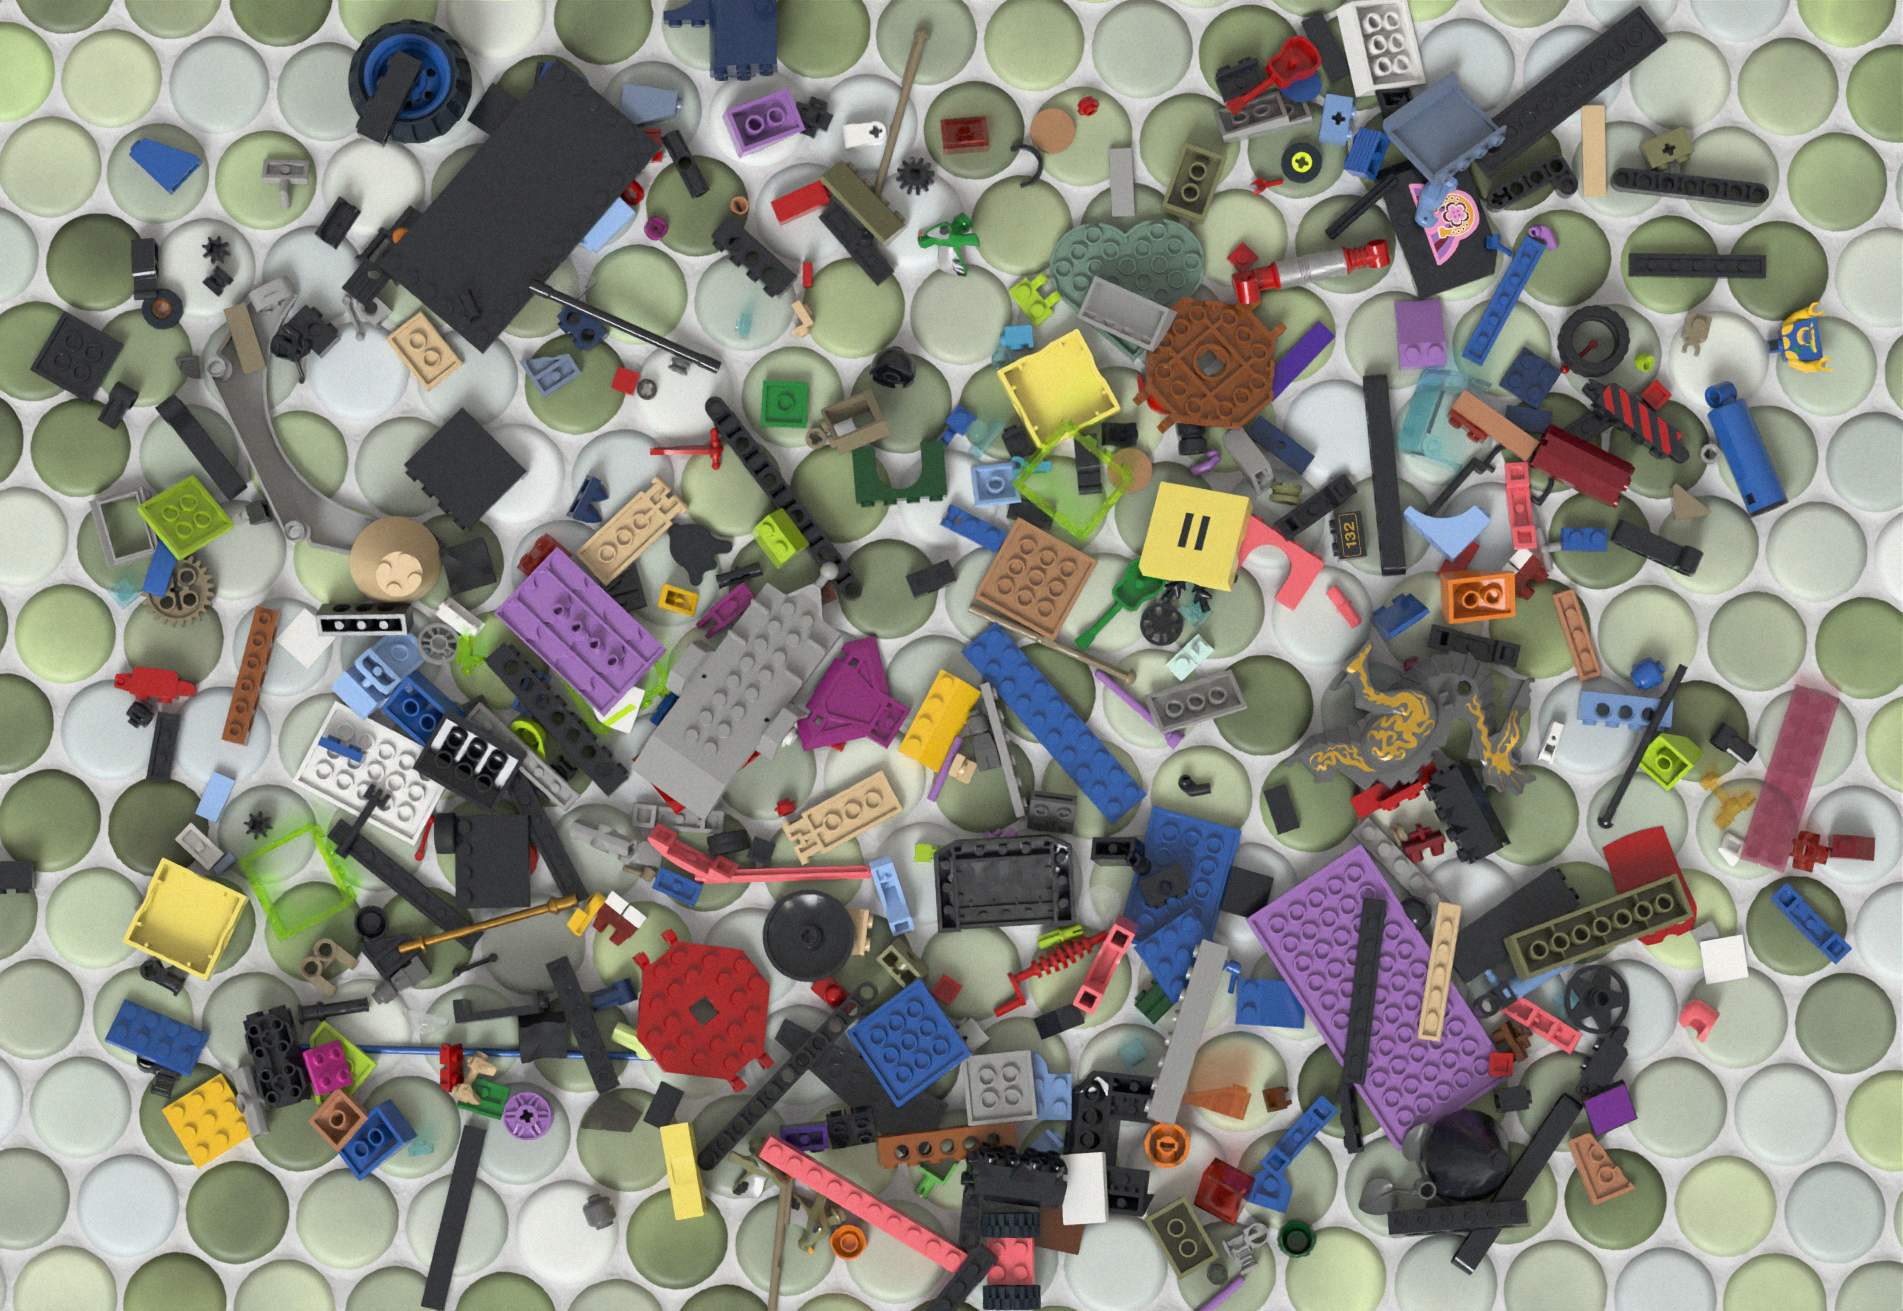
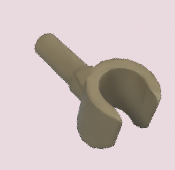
[623,865,656,882]

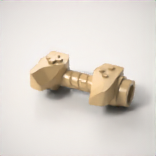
[452,1051,497,1105]

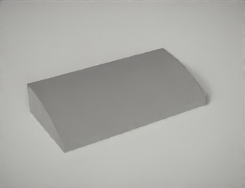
[1077,276,1177,352]

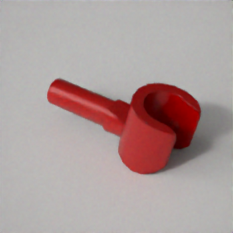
[1250,178,1283,195]

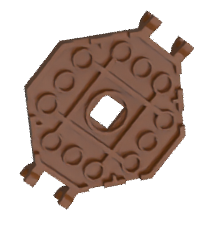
[1132,297,1287,434]

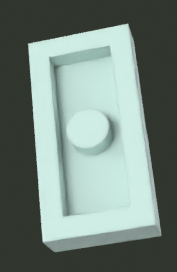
[1165,634,1214,682]

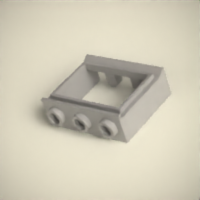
[89,486,160,569]

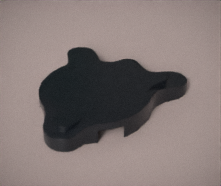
[667,523,733,586]

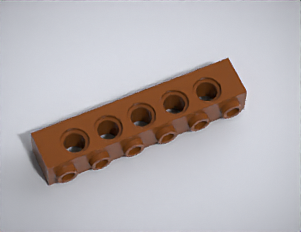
[221,606,282,746]
[875,1122,1018,1169]

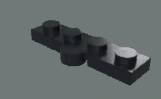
[818,202,895,287]

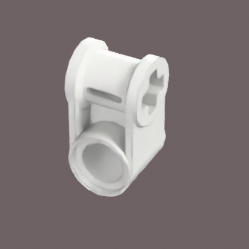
[842,121,887,150]

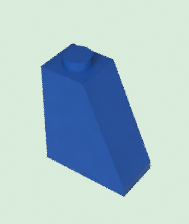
[129,138,203,195]

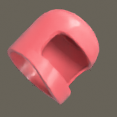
[1679,999,1720,1043]

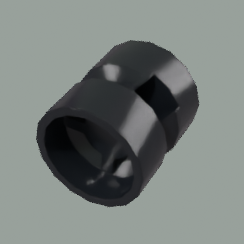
[1176,423,1208,456]

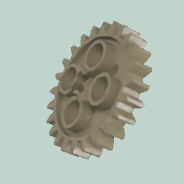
[140,555,216,628]

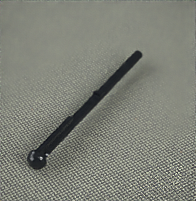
[1597,664,1688,829]

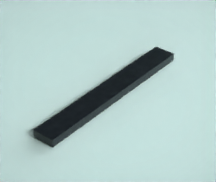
[327,819,485,951]
[1341,898,1387,1085]
[421,1125,487,1311]

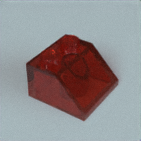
[1193,1157,1256,1226]

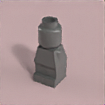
[967,710,1001,772]
[371,956,431,1005]

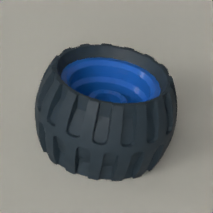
[348,19,472,144]

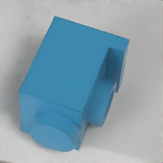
[1000,324,1033,351]

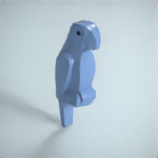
[1415,177,1458,228]

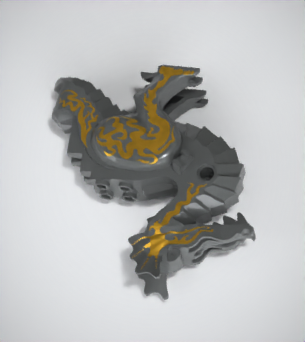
[1285,638,1536,796]

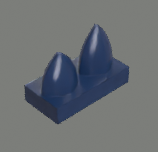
[566,475,609,523]

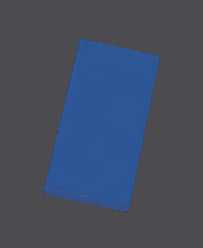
[105,999,210,1077]

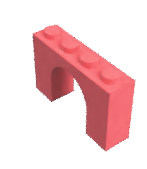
[1236,513,1325,611]
[1072,914,1139,1015]

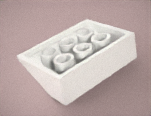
[1336,0,1426,97]

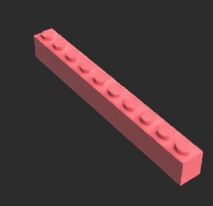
[758,1132,968,1274]

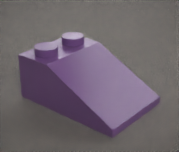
[722,88,805,159]
[1394,299,1447,371]

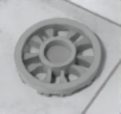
[417,623,460,666]

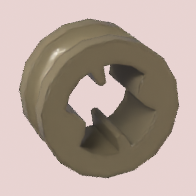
[806,428,826,450]
[1388,822,1408,846]

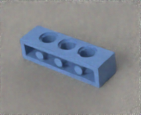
[1577,691,1674,733]

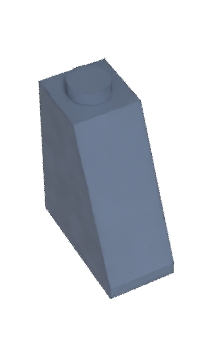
[620,83,683,128]

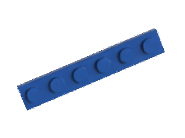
[1461,236,1546,366]

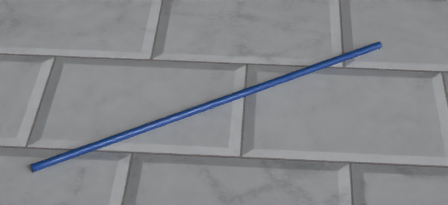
[300,1043,654,1061]

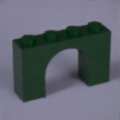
[852,440,947,508]

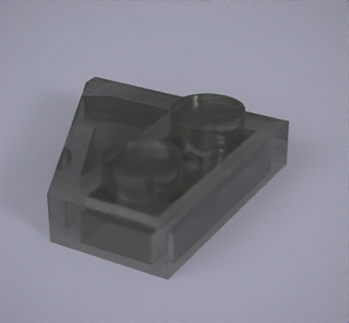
[580,1091,643,1133]

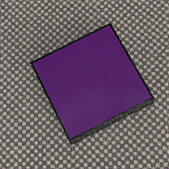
[1580,1079,1638,1137]

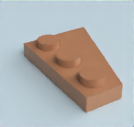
[1566,1132,1636,1206]

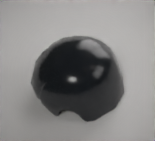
[1400,896,1432,931]
[354,905,390,941]

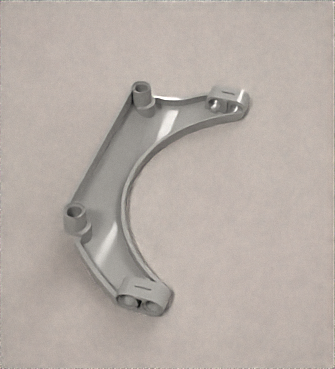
[205,276,381,556]

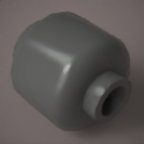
[583,1194,616,1230]

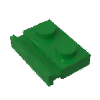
[456,1075,511,1120]

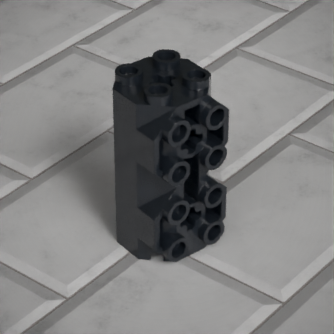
[1424,759,1511,865]
[243,1005,314,1111]
[961,1142,1068,1210]

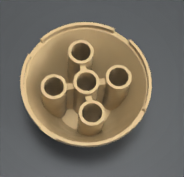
[349,516,442,603]

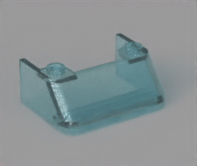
[1396,367,1492,473]

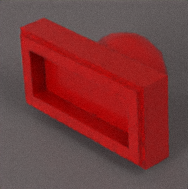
[810,977,856,1014]

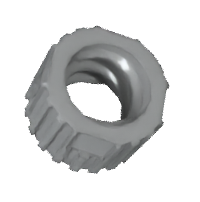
[1699,443,1721,465]

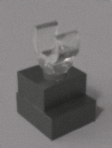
[230,500,273,525]

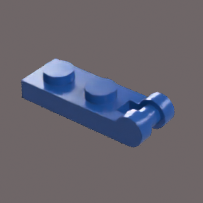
[940,504,1007,554]

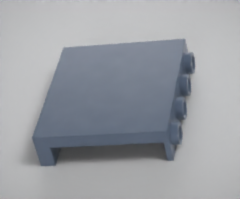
[1382,71,1507,187]

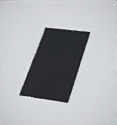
[643,1081,684,1129]

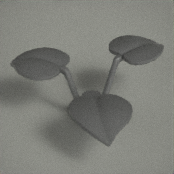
[1358,1122,1465,1215]

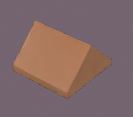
[308,1088,369,1152]

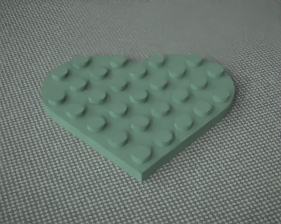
[1050,219,1205,363]

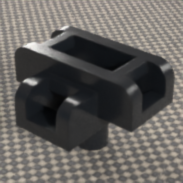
[796,96,834,139]

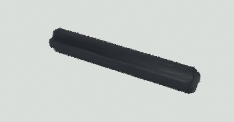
[1325,173,1399,240]

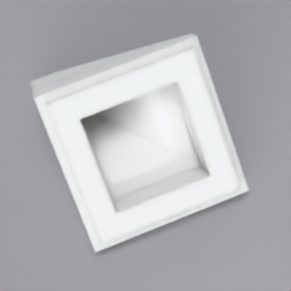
[1718,832,1747,867]

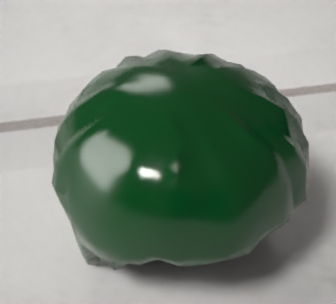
[1276,1218,1317,1258]

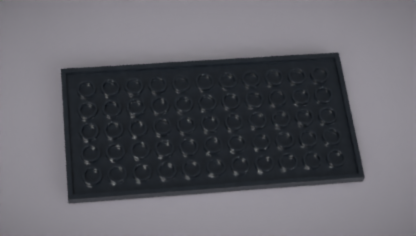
[378,59,662,355]

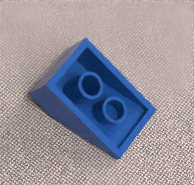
[1370,593,1430,643]
[1234,978,1305,1029]
[338,1099,418,1181]

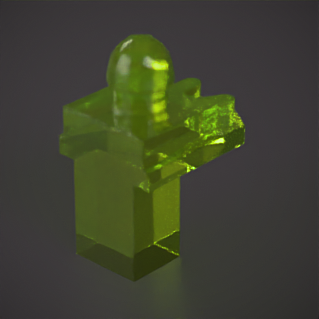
[456,635,487,676]

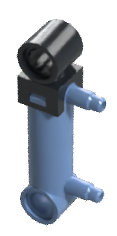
[1473,964,1572,1019]

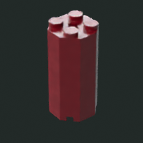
[1528,424,1635,508]

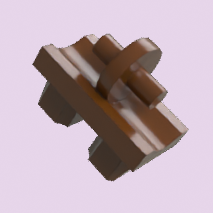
[1491,1020,1533,1063]

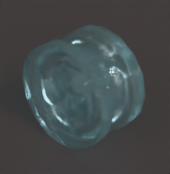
[991,349,1012,370]

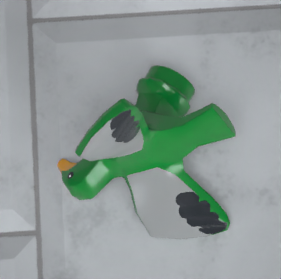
[917,213,980,277]

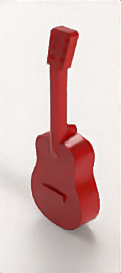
[1226,36,1321,115]

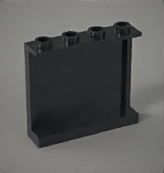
[404,407,528,531]
[453,989,550,1024]

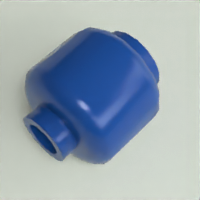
[1630,657,1666,691]

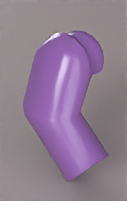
[1528,224,1559,251]
[1191,449,1221,477]

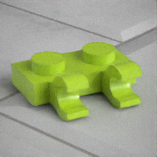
[1008,272,1062,328]

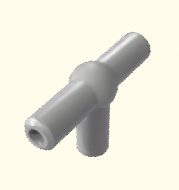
[1535,526,1561,572]

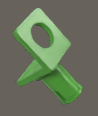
[914,1160,960,1199]

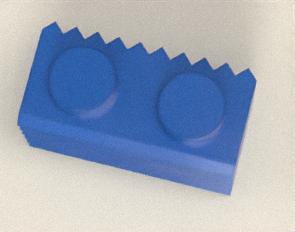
[1343,127,1391,180]

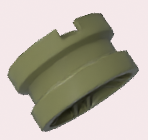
[1269,482,1303,505]

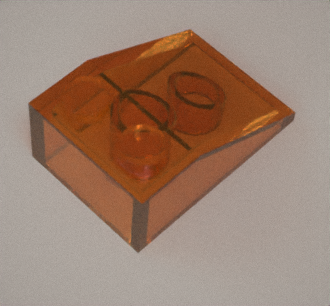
[1182,1084,1251,1121]

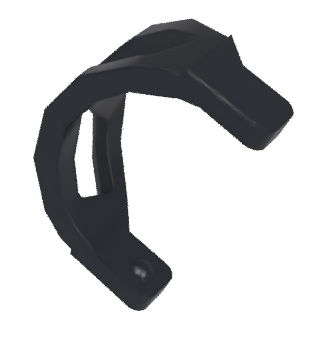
[1010,144,1043,188]

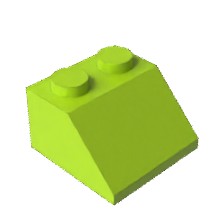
[751,508,809,570]

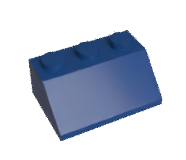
[381,670,468,747]

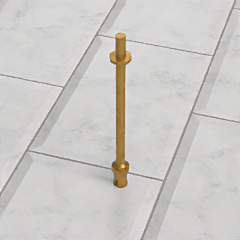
[398,893,579,954]

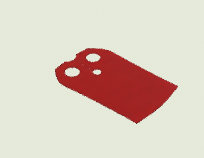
[1602,826,1697,946]

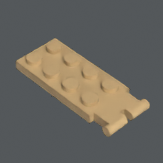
[575,476,690,587]
[781,770,904,865]

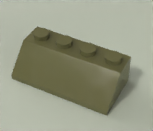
[819,161,907,246]

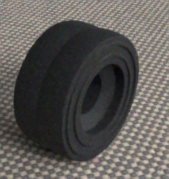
[434,812,456,854]
[707,830,750,856]

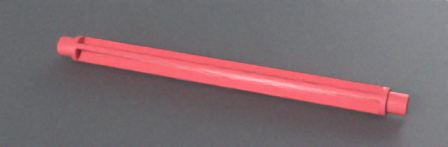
[695,865,873,884]

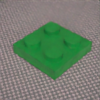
[761,380,809,429]

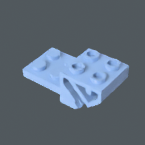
[331,632,431,721]

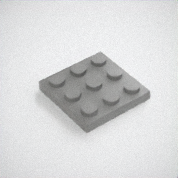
[962,1049,1038,1126]

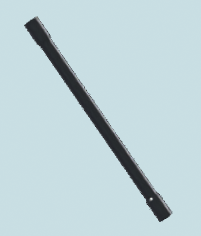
[528,278,722,374]

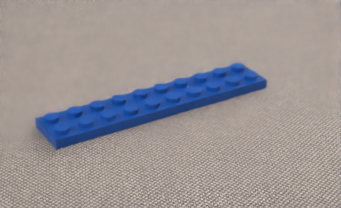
[961,622,1147,825]

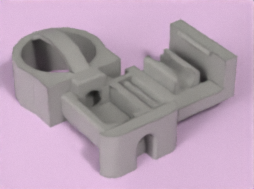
[1222,1223,1269,1275]

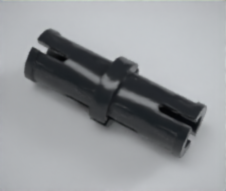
[715,561,763,589]

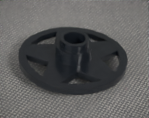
[1564,965,1630,1034]

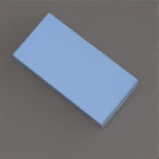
[195,772,236,823]

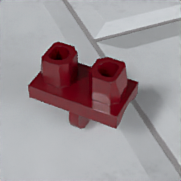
[1401,823,1446,863]

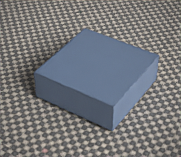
[213,852,238,875]

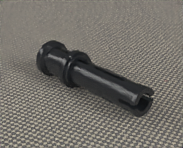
[298,997,369,1025]

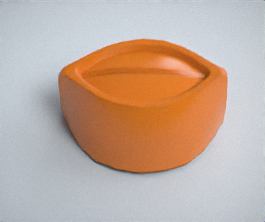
[829,1225,867,1260]

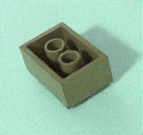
[1160,142,1227,225]
[1144,1195,1220,1280]

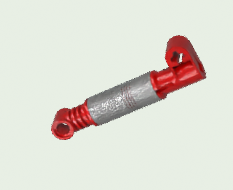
[1231,239,1391,304]

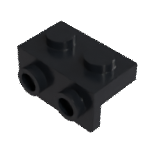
[1214,57,1264,103]

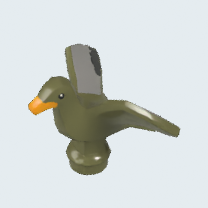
[728,1137,793,1199]
[790,1192,846,1254]

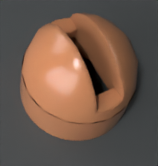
[730,196,749,216]

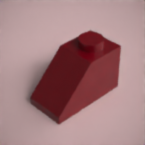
[1827,834,1875,861]

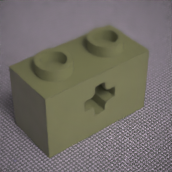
[1639,126,1694,172]
[876,936,929,989]

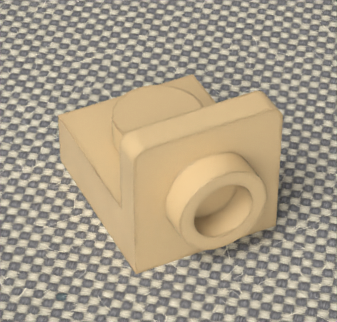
[948,753,977,784]

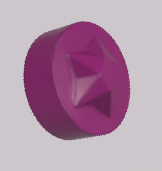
[644,216,668,241]

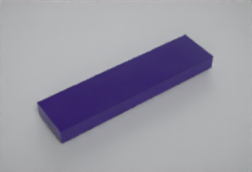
[1272,321,1336,402]

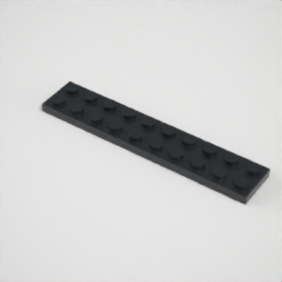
[1473,6,1667,179]

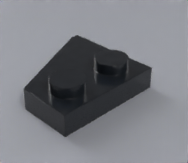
[357,933,421,980]

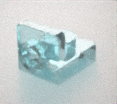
[1178,600,1213,628]

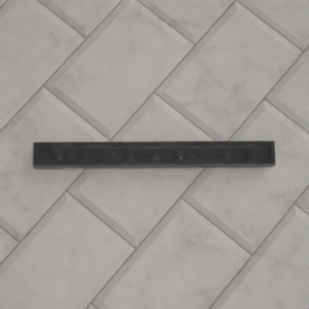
[462,694,590,903]

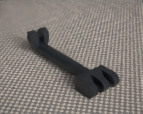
[1424,457,1487,517]
[333,784,391,860]

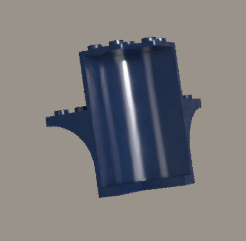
[663,0,778,81]

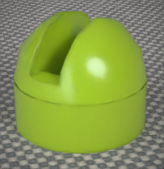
[1634,353,1654,373]

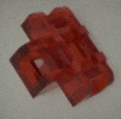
[1789,831,1830,873]

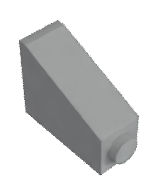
[1221,427,1276,496]

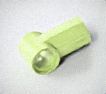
[611,1022,652,1060]

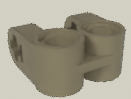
[299,938,360,998]

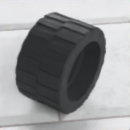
[1557,305,1630,378]

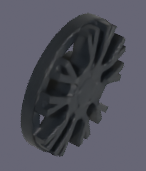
[1140,603,1183,646]

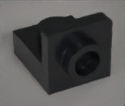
[1001,424,1033,458]

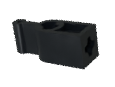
[131,238,159,300]
[1073,433,1102,495]

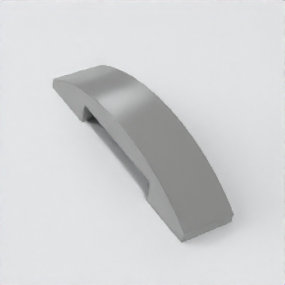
[632,803,725,834]

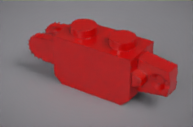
[114,667,198,704]

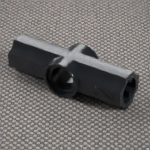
[661,129,710,199]

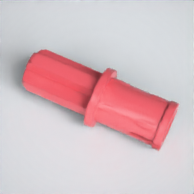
[1325,585,1362,628]

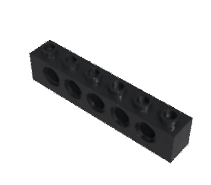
[545,955,621,1094]
[1387,1200,1531,1238]

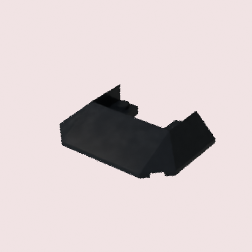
[1063,1070,1155,1217]

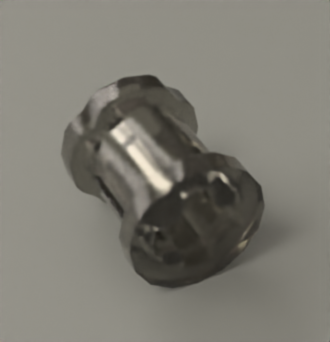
[1207,1264,1228,1285]

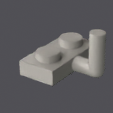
[262,159,310,209]

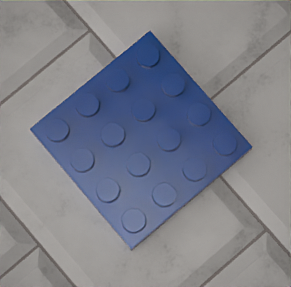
[847,978,973,1108]

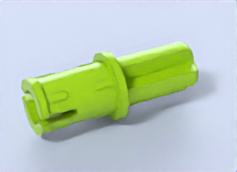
[1037,922,1083,949]

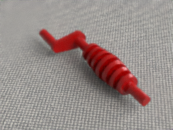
[993,930,1108,1018]

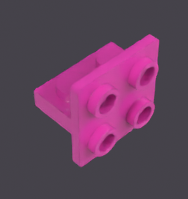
[302,1040,353,1096]

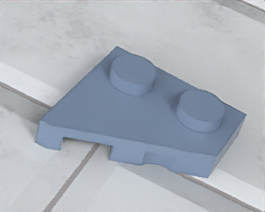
[519,354,582,399]

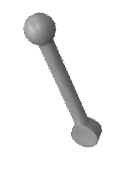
[342,296,365,341]

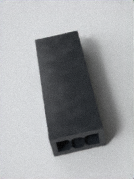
[1452,867,1580,984]

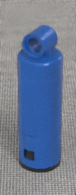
[1705,381,1789,518]

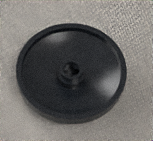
[763,890,855,982]

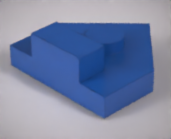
[1241,1169,1292,1214]

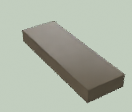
[223,303,266,375]

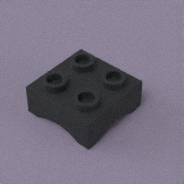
[439,537,497,595]
[518,1011,568,1064]

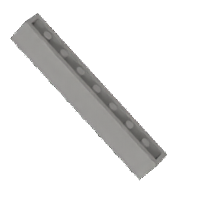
[1144,939,1229,1126]

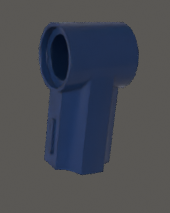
[589,977,638,1013]

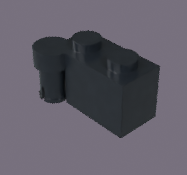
[1090,837,1152,875]

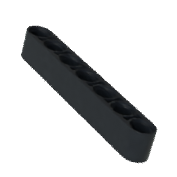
[1610,168,1769,207]

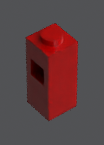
[771,180,832,226]

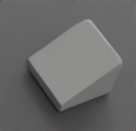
[637,840,662,867]

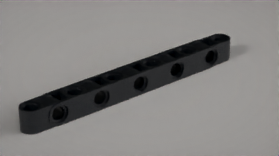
[705,396,862,601]

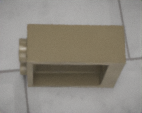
[820,389,890,455]

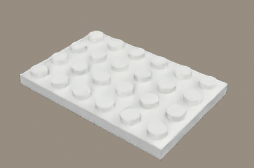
[292,701,446,846]

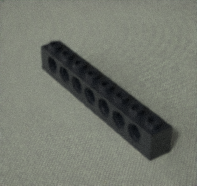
[484,642,629,798]

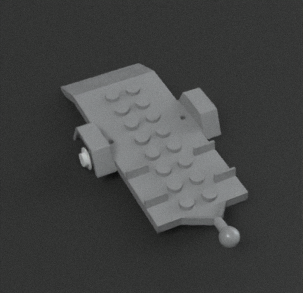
[631,562,842,821]

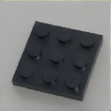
[30,311,125,404]

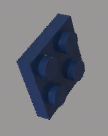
[1498,347,1562,409]

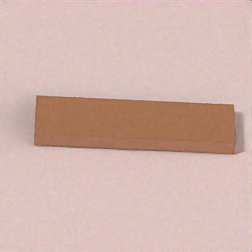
[1451,390,1539,462]
[1551,588,1602,682]

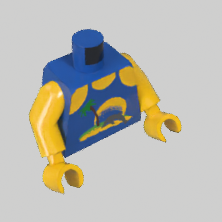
[1767,302,1833,373]

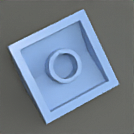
[971,462,1021,507]

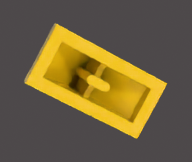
[658,584,699,617]

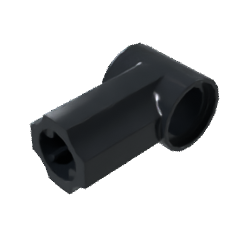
[97,381,139,430]
[1708,722,1757,766]

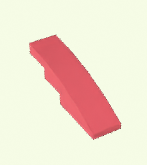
[1489,997,1583,1055]

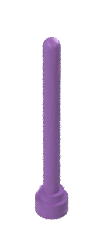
[1095,669,1185,749]

